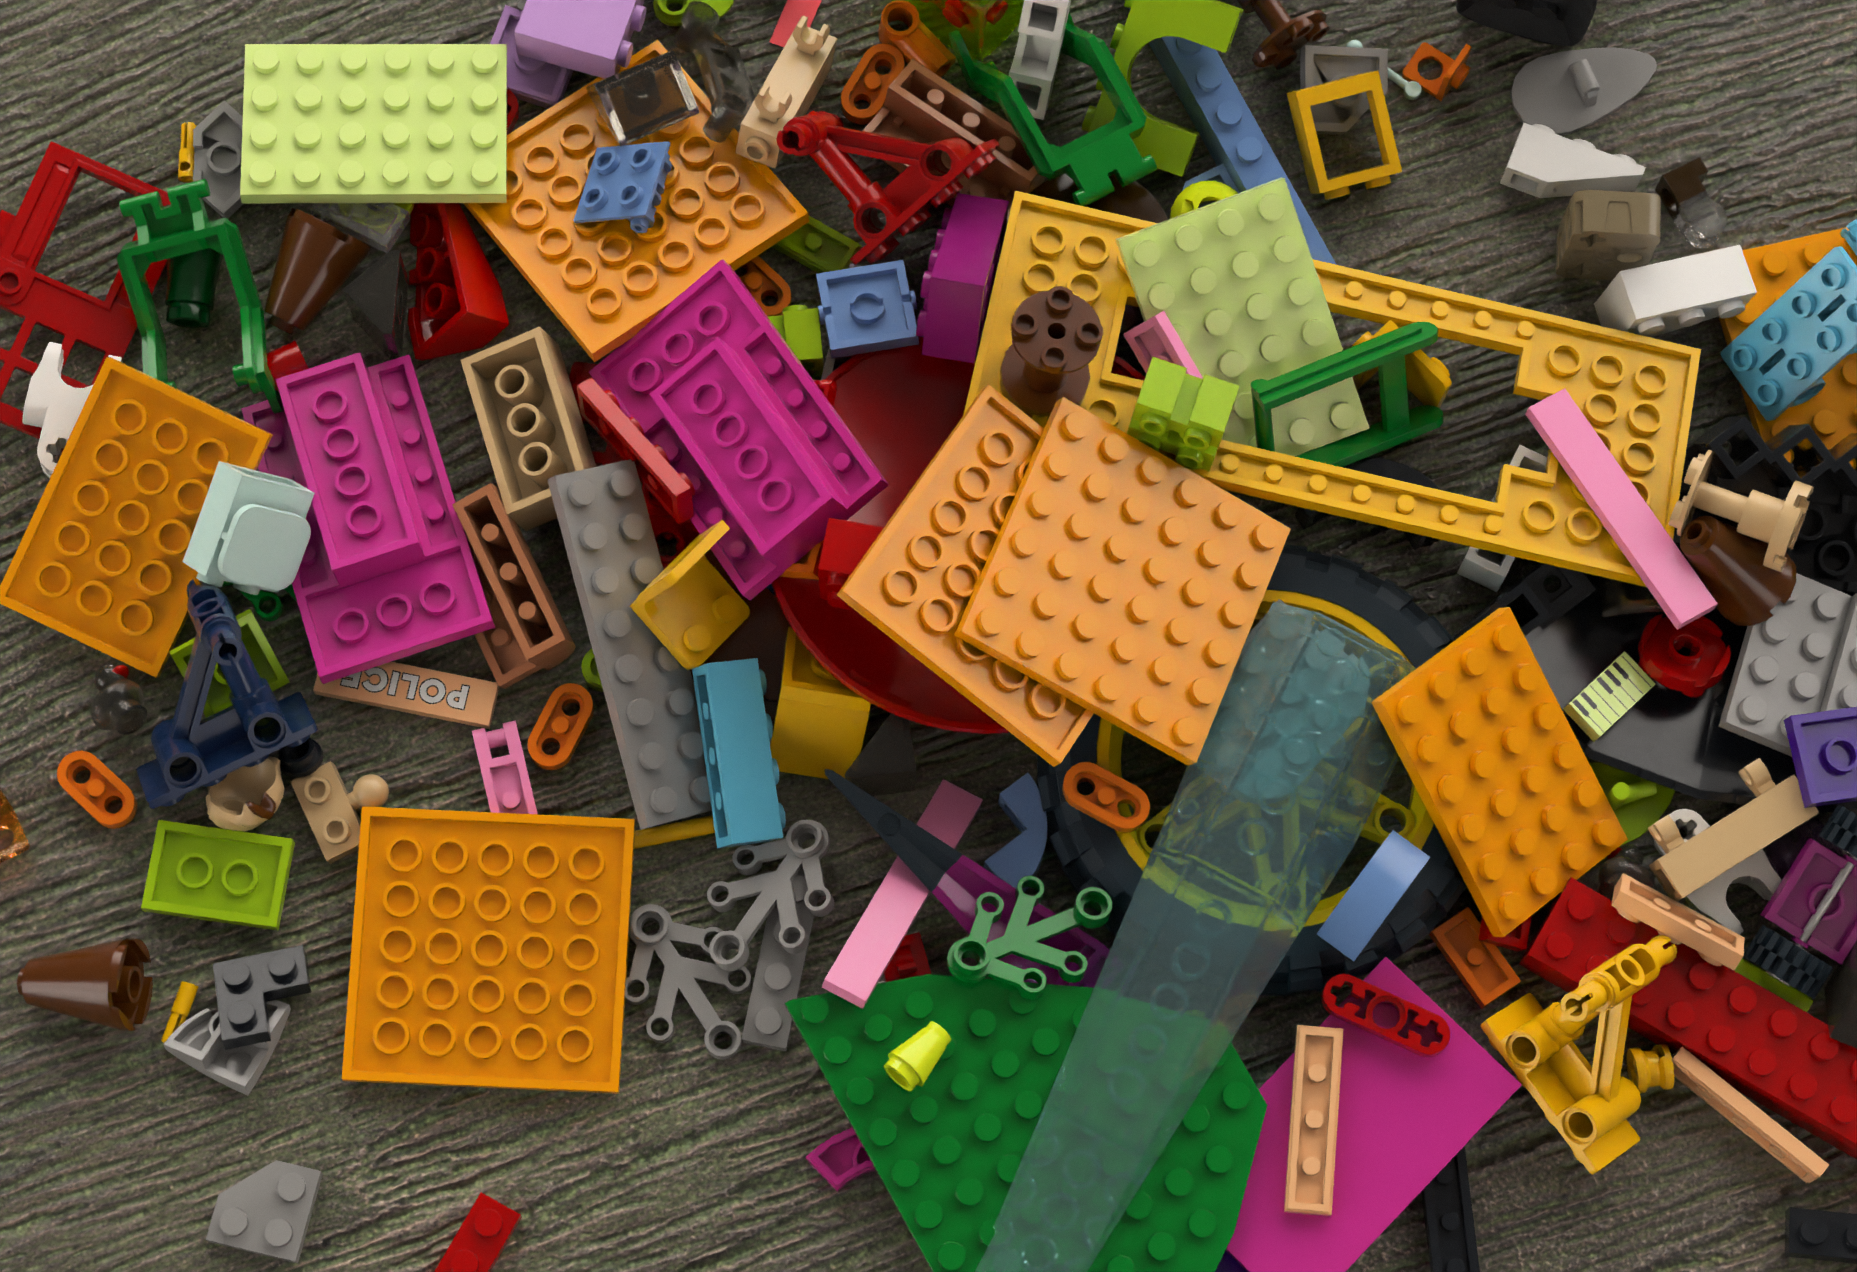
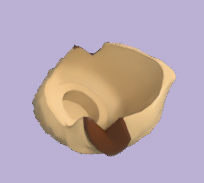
[205,756,284,831]

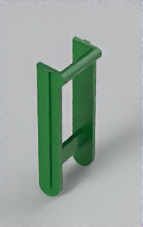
[1251,322,1444,467]

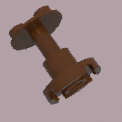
[1237,0,1330,70]
[1000,286,1103,420]

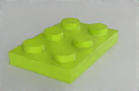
[141,820,295,931]

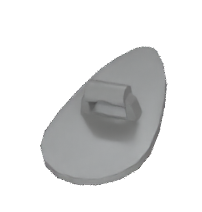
[1510,47,1657,135]

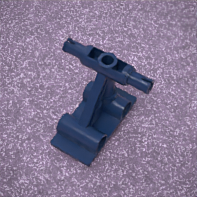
[136,579,318,809]

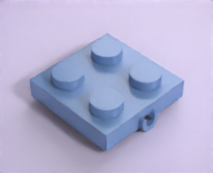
[816,260,919,359]

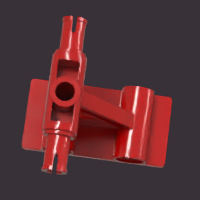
[776,110,1000,266]

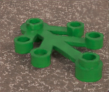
[947,875,1112,1000]

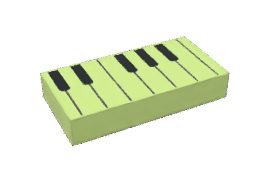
[1563,651,1655,742]

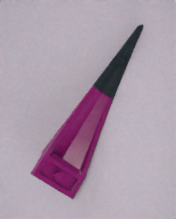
[824,769,1135,994]

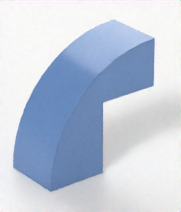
[983,772,1047,892]
[1317,830,1430,961]

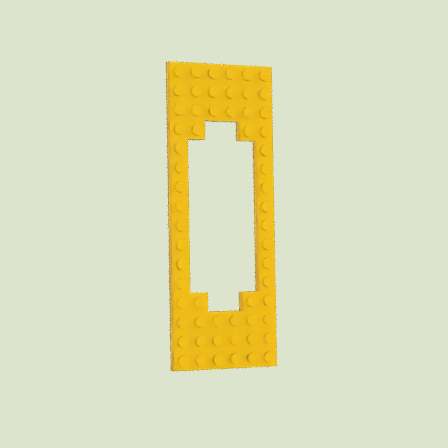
[964,191,1701,587]

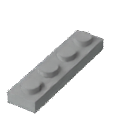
[741,864,819,1051]

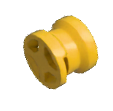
[1627,1044,1675,1093]

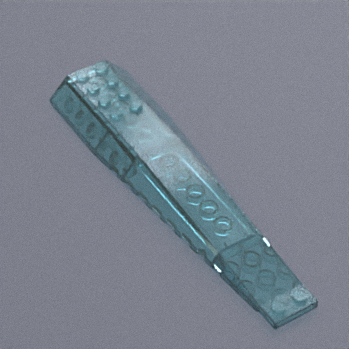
[975,601,1416,1272]

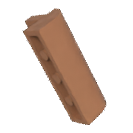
[863,59,1046,228]
[452,483,576,689]

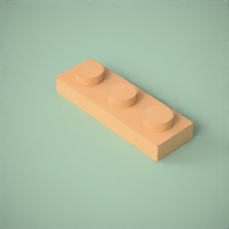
[1611,873,1745,970]

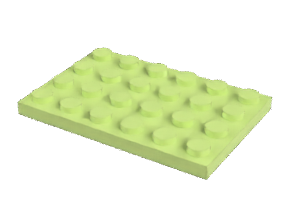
[240,44,507,204]
[1115,177,1370,456]

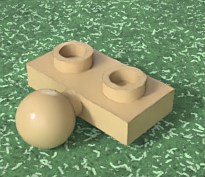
[290,761,389,864]

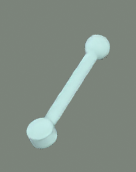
[1346,40,1422,100]

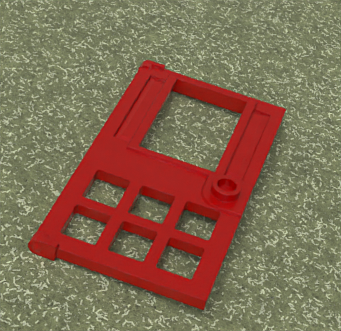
[0,141,170,452]

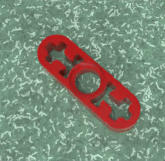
[1322,974,1450,1057]

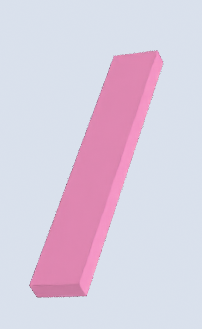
[1525,388,1718,630]
[822,779,983,1009]

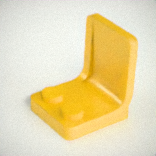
[629,519,750,670]
[770,626,871,781]

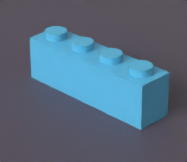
[692,658,786,848]

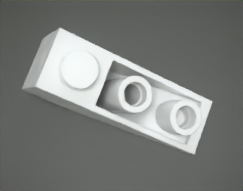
[1500,123,1646,198]

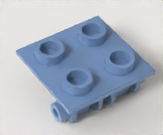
[573,141,672,233]

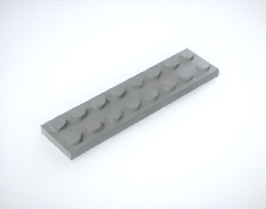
[547,459,712,830]

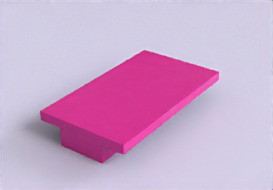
[589,259,889,600]
[241,352,495,684]
[1225,957,1522,1272]

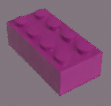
[916,193,1009,363]

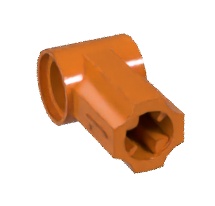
[878,0,956,77]

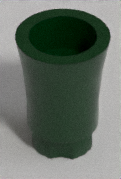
[165,248,223,328]

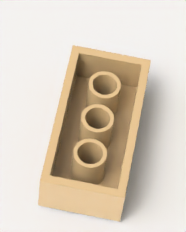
[460,326,597,531]

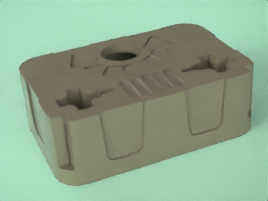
[1556,190,1661,280]

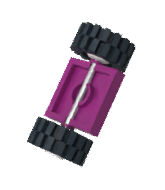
[1744,804,1857,999]

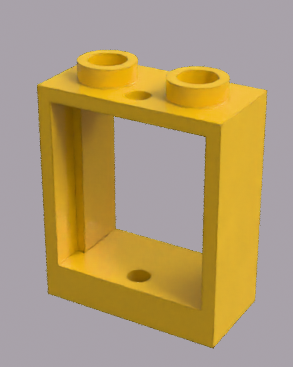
[1286,70,1402,200]

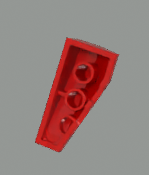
[408,203,509,361]

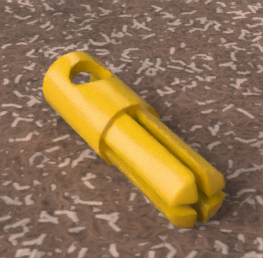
[178,122,196,183]
[161,981,199,1043]

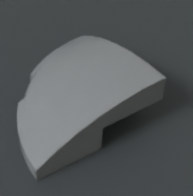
[163,1000,291,1096]

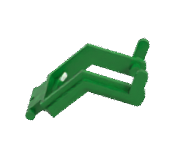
[948,12,1157,207]
[116,179,284,414]

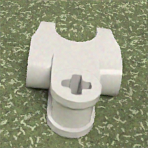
[22,342,123,479]
[1653,809,1782,935]

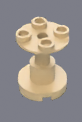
[1669,450,1814,572]

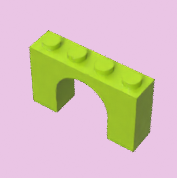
[1081,0,1243,177]

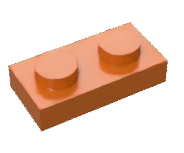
[1429,907,1521,1009]

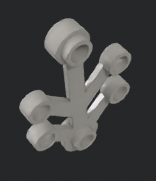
[707,820,834,971]
[625,904,751,1060]

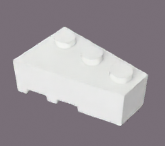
[1594,245,1757,338]

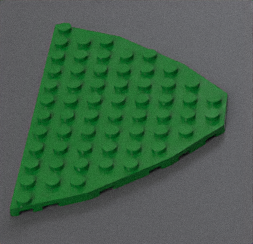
[785,974,1267,1272]

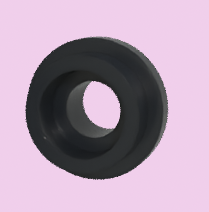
[278,738,324,778]

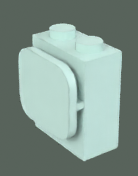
[182,461,315,595]

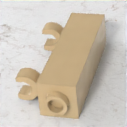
[736,16,838,169]
[1648,758,1819,901]

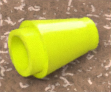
[884,1021,952,1091]

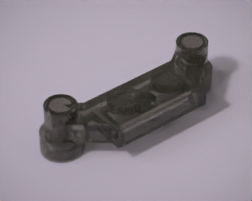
[674,1,755,143]

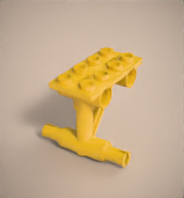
[1480,935,1677,1175]

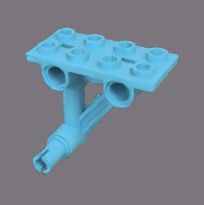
[1721,219,1857,421]

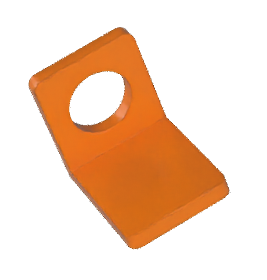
[1402,42,1472,101]

